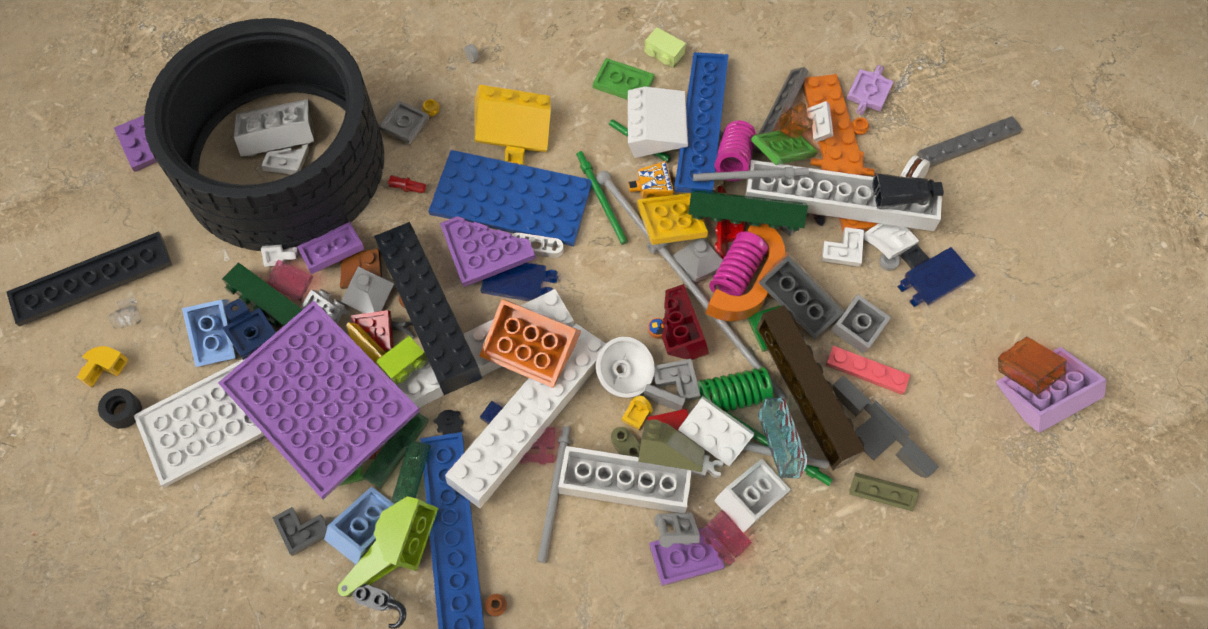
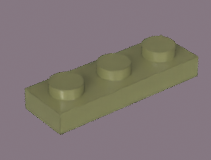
[849,472,919,511]

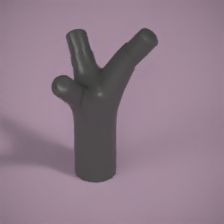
[392,321,415,339]

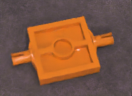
[810,145,875,177]

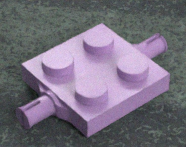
[847,65,894,115]

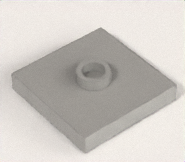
[379,100,430,144]

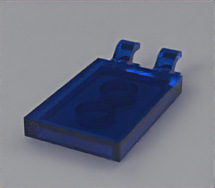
[897,247,976,307]
[480,262,558,302]

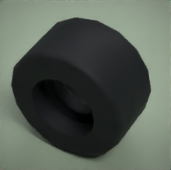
[98,388,142,429]

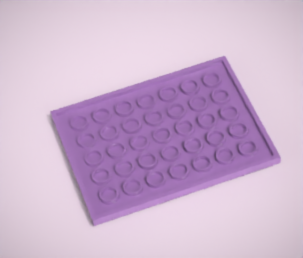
[218,301,420,500]

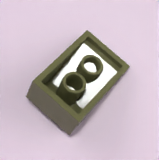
[638,420,705,472]

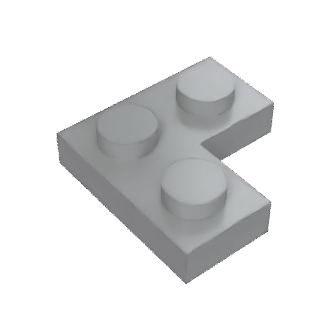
[653,359,701,401]

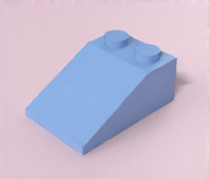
[182,299,237,367]
[324,486,394,564]

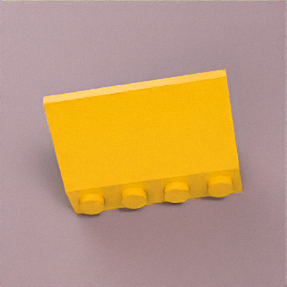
[474,84,551,152]

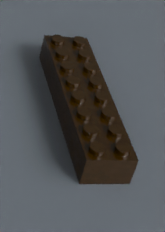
[756,305,865,471]

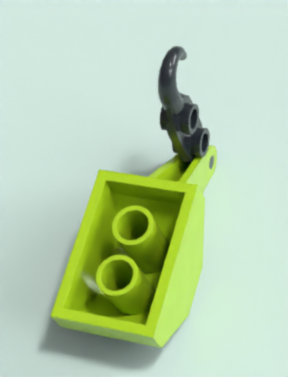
[338,496,438,629]

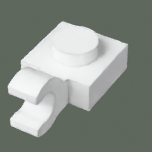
[261,245,298,267]

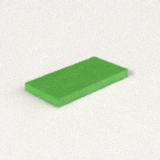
[751,128,818,165]

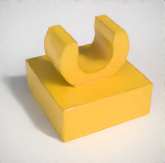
[505,145,525,165]

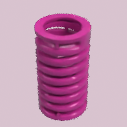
[715,120,756,181]
[709,231,768,296]

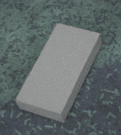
[644,384,685,411]

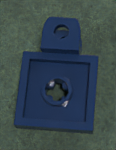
[223,299,276,360]

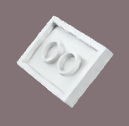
[678,396,754,466]

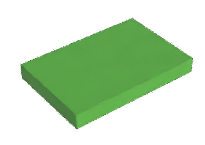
[592,58,655,100]

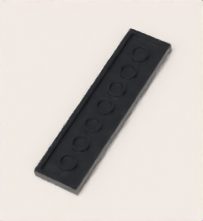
[6,231,173,327]

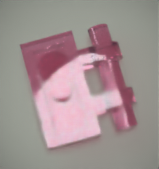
[519,427,555,465]
[700,510,752,566]

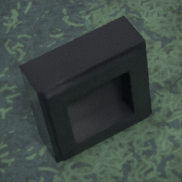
[900,244,929,270]

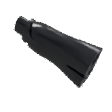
[872,173,944,209]

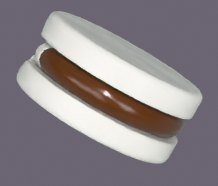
[901,155,930,178]

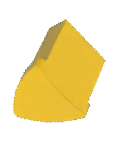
[621,396,653,430]

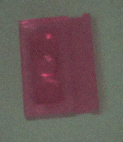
[266,259,314,301]

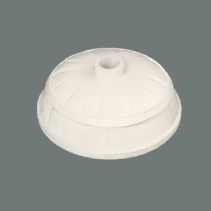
[596,337,655,398]

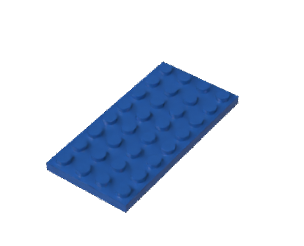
[428,150,592,247]

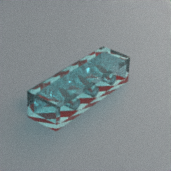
[758,397,809,479]

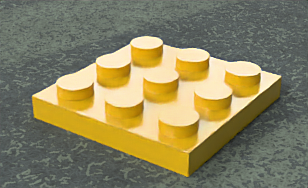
[637,193,708,245]

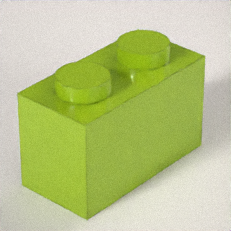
[376,336,427,385]

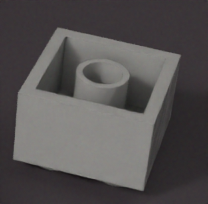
[830,294,891,354]

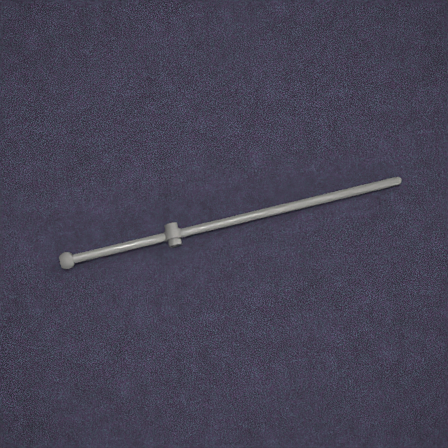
[597,171,787,402]

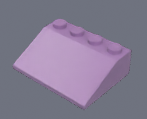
[996,347,1106,433]

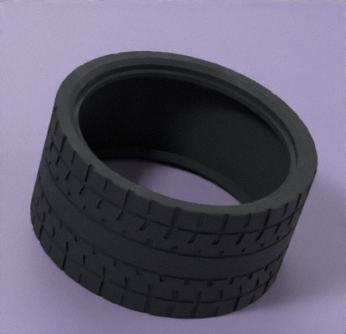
[144,18,385,251]

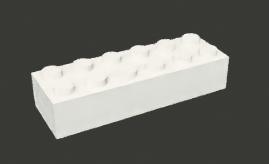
[558,446,692,513]

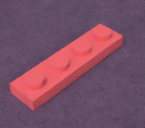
[826,346,910,395]

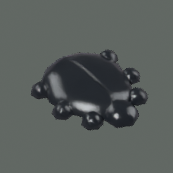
[433,410,464,435]

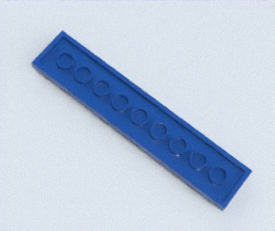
[675,52,729,193]
[420,432,485,629]

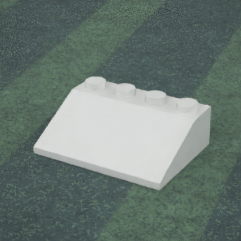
[628,87,688,158]
[234,99,314,157]

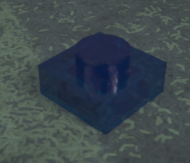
[480,401,503,424]

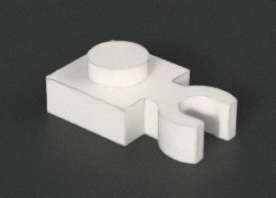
[691,454,723,478]

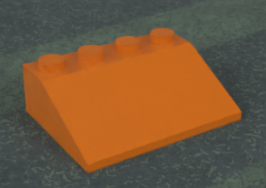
[479,299,581,388]

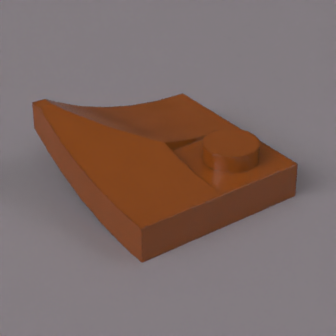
[340,249,382,289]

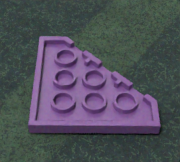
[440,216,536,287]

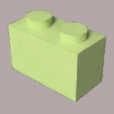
[644,27,686,68]

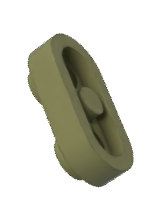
[611,427,641,457]

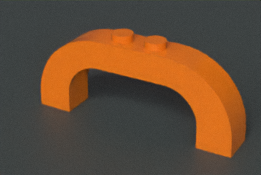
[705,223,785,321]

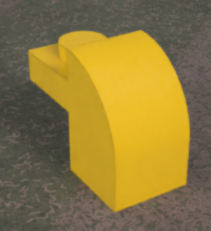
[77,346,129,388]

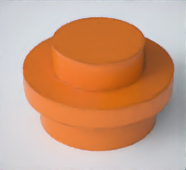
[851,117,869,135]

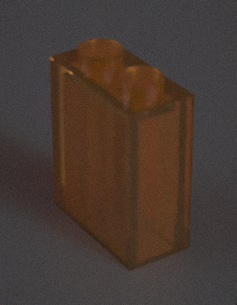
[998,336,1067,396]

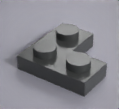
[272,507,328,556]

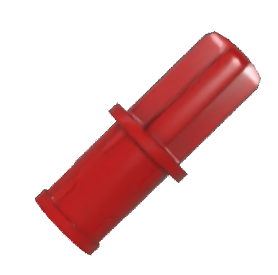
[388,175,426,193]

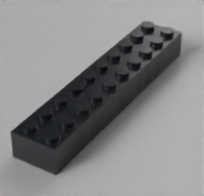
[374,222,483,395]

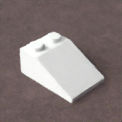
[714,459,791,533]

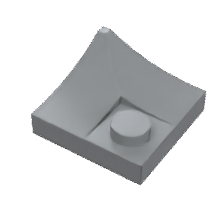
[672,238,723,282]
[341,266,394,313]

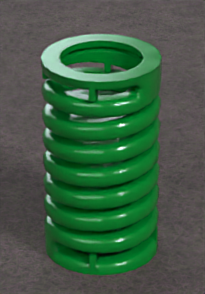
[698,366,773,412]

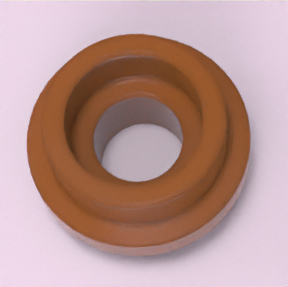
[485,594,507,617]

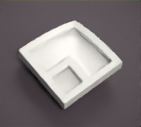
[863,223,919,260]

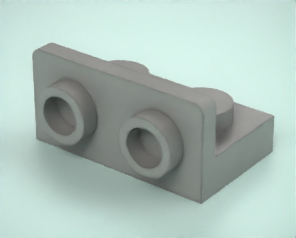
[301,289,350,324]

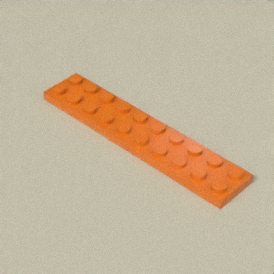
[802,74,878,231]

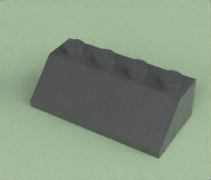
[759,252,844,339]

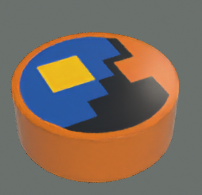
[648,318,664,339]

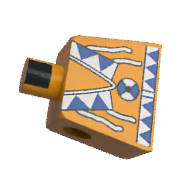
[628,161,673,199]

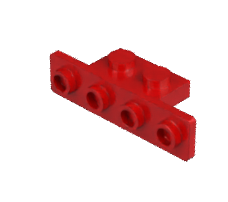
[715,186,746,259]

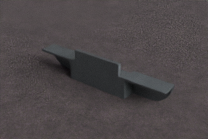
[833,375,939,478]

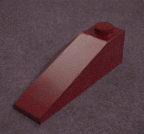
[662,284,710,360]

